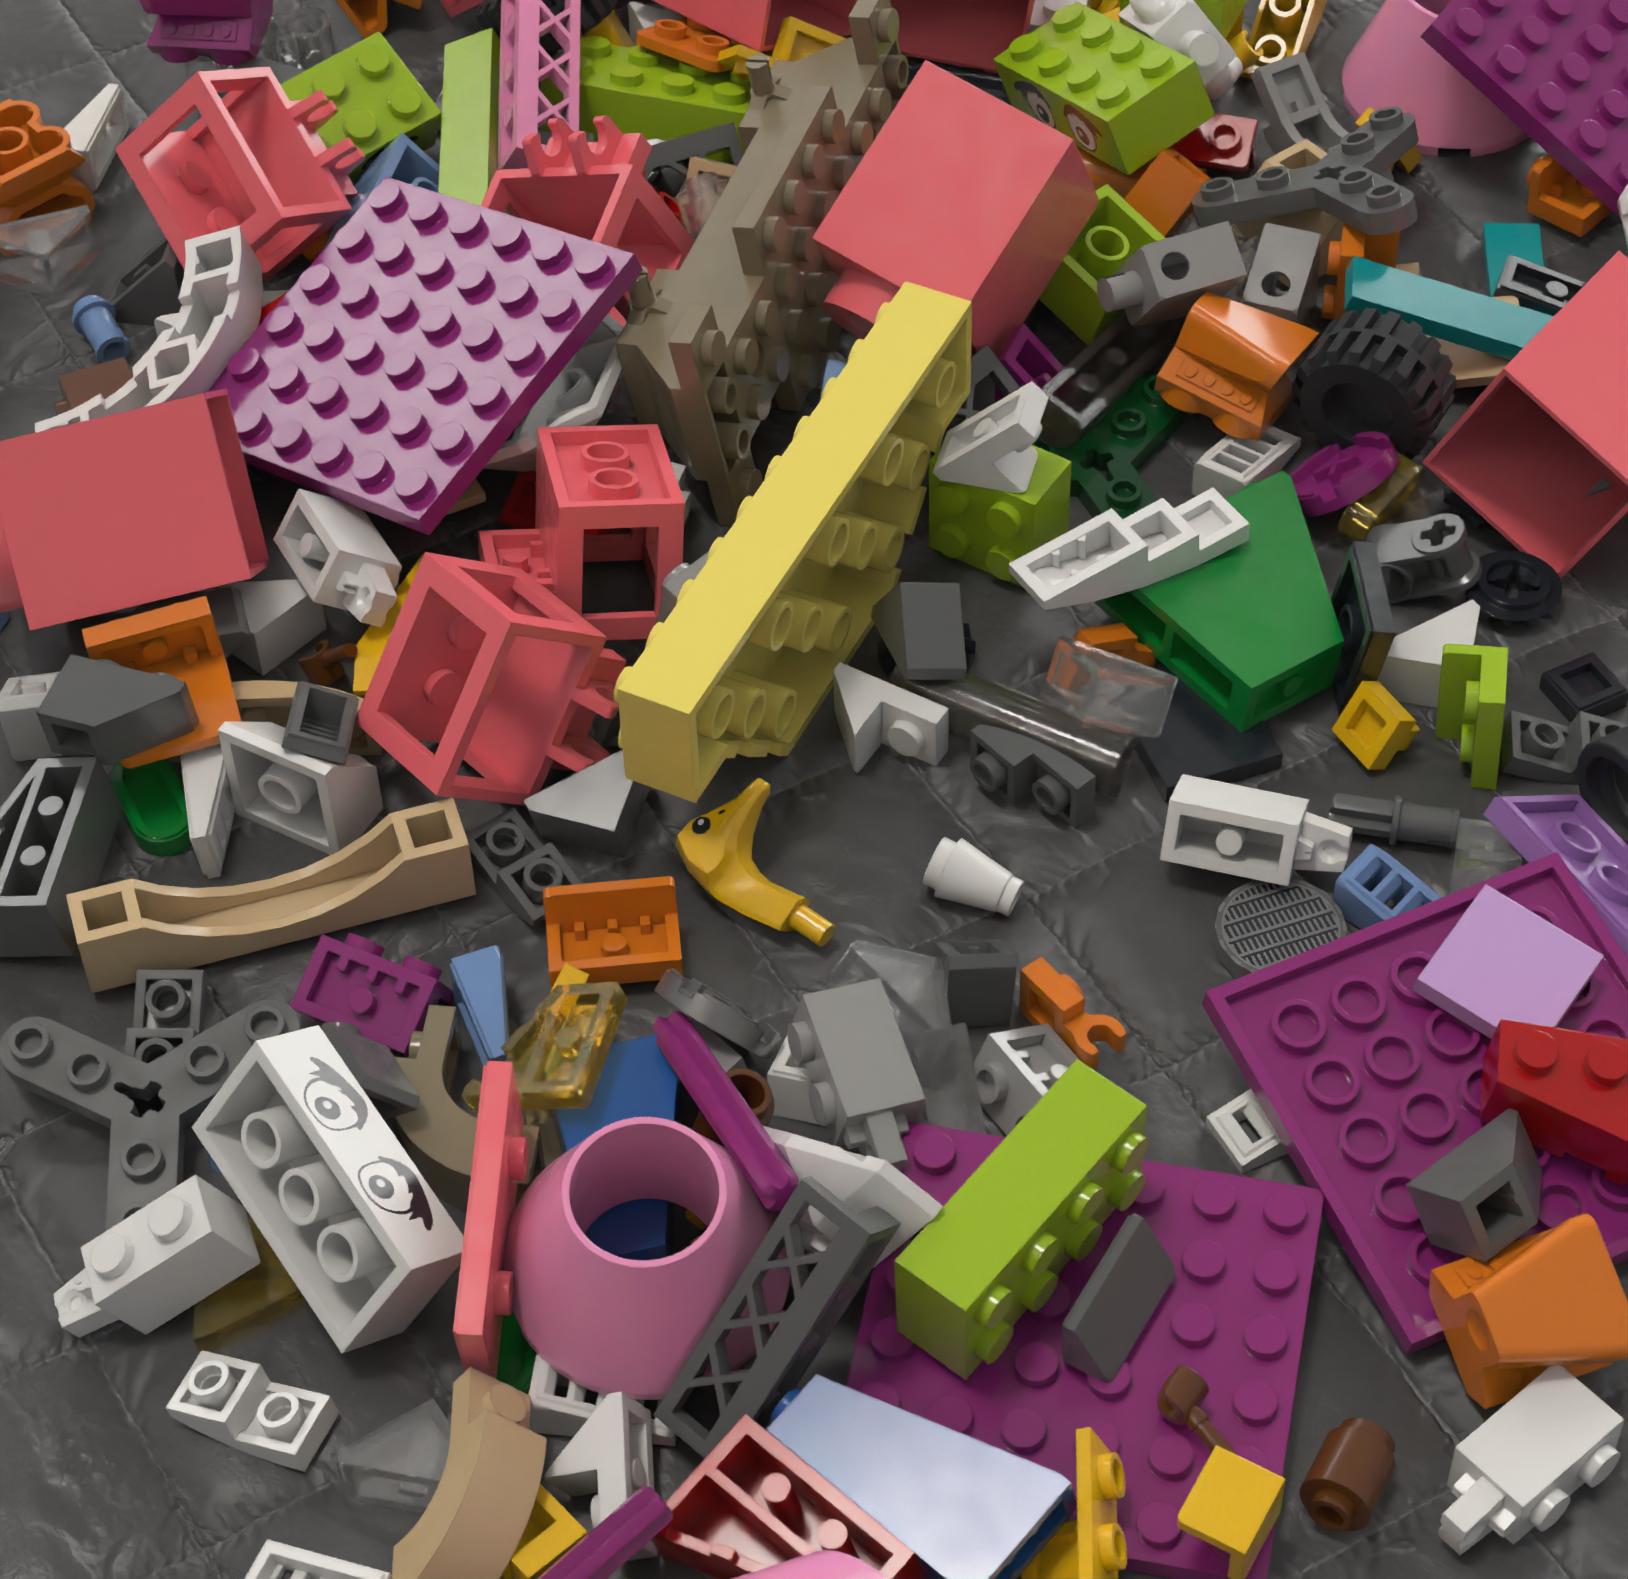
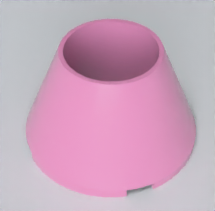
[1342,0,1530,157]
[503,1117,791,1400]

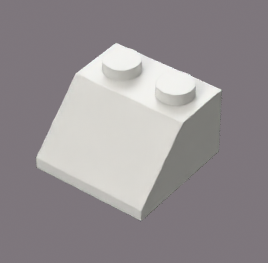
[218,721,383,855]

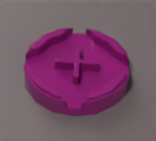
[1290,431,1399,517]

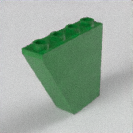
[1095,470,1344,733]

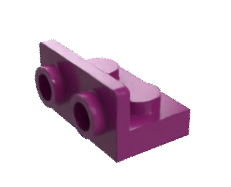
[290,933,454,1057]

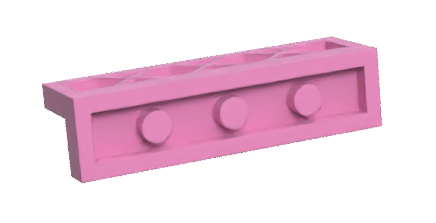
[497,0,581,170]

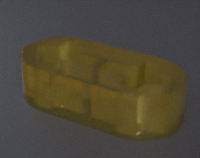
[1337,452,1425,542]

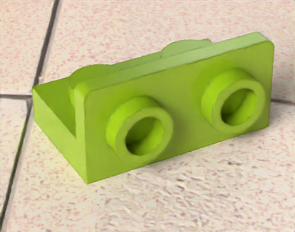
[1435,644,1508,790]

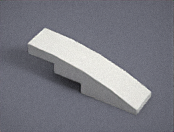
[1009,487,1250,610]

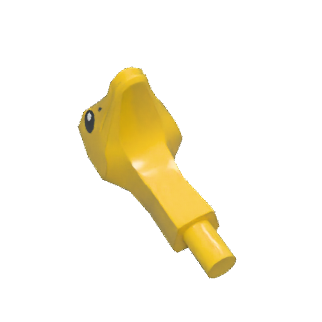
[675,778,835,947]

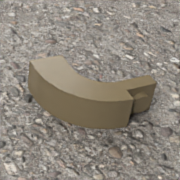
[393,1005,545,1212]

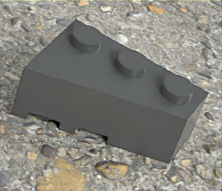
[0,756,123,957]

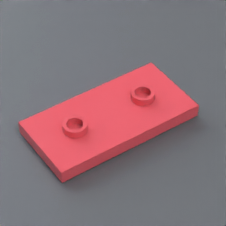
[453,1061,528,1379]

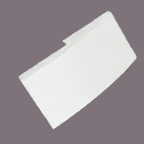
[166,1350,340,1472]

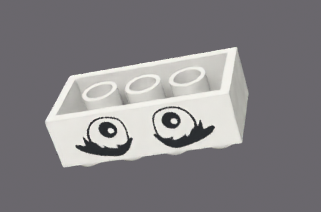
[192,1025,464,1354]

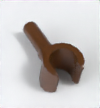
[298,640,358,686]
[1157,1365,1239,1456]

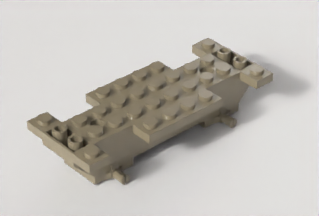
[615,0,909,526]

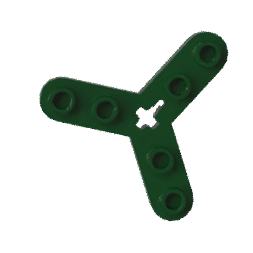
[1032,374,1187,519]

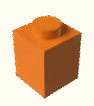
[1124,148,1211,237]

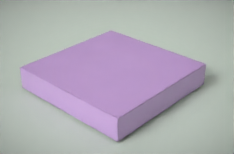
[1413,884,1604,1039]

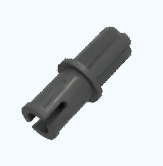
[1328,793,1460,850]

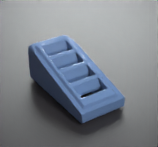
[1333,844,1442,929]
[449,946,511,1068]

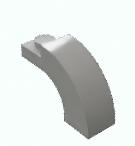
[1250,51,1395,182]

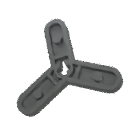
[1191,107,1419,235]
[0,999,303,1231]

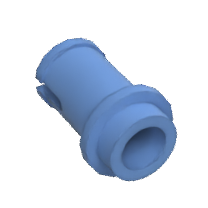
[72,295,131,363]

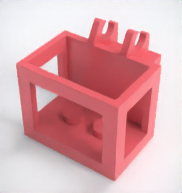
[115,67,365,283]
[481,116,695,327]
[478,424,685,640]
[355,552,627,805]

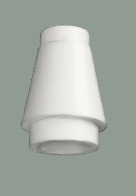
[923,837,1025,916]

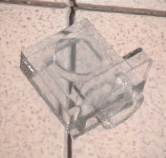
[1449,818,1522,895]

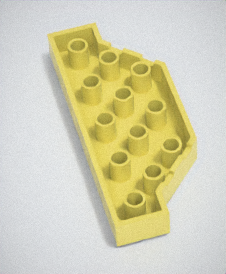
[614,281,972,803]

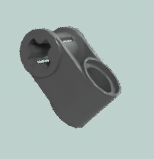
[1364,513,1483,604]

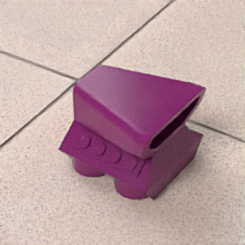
[139,0,273,66]

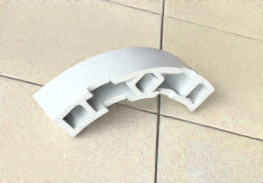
[34,225,263,433]

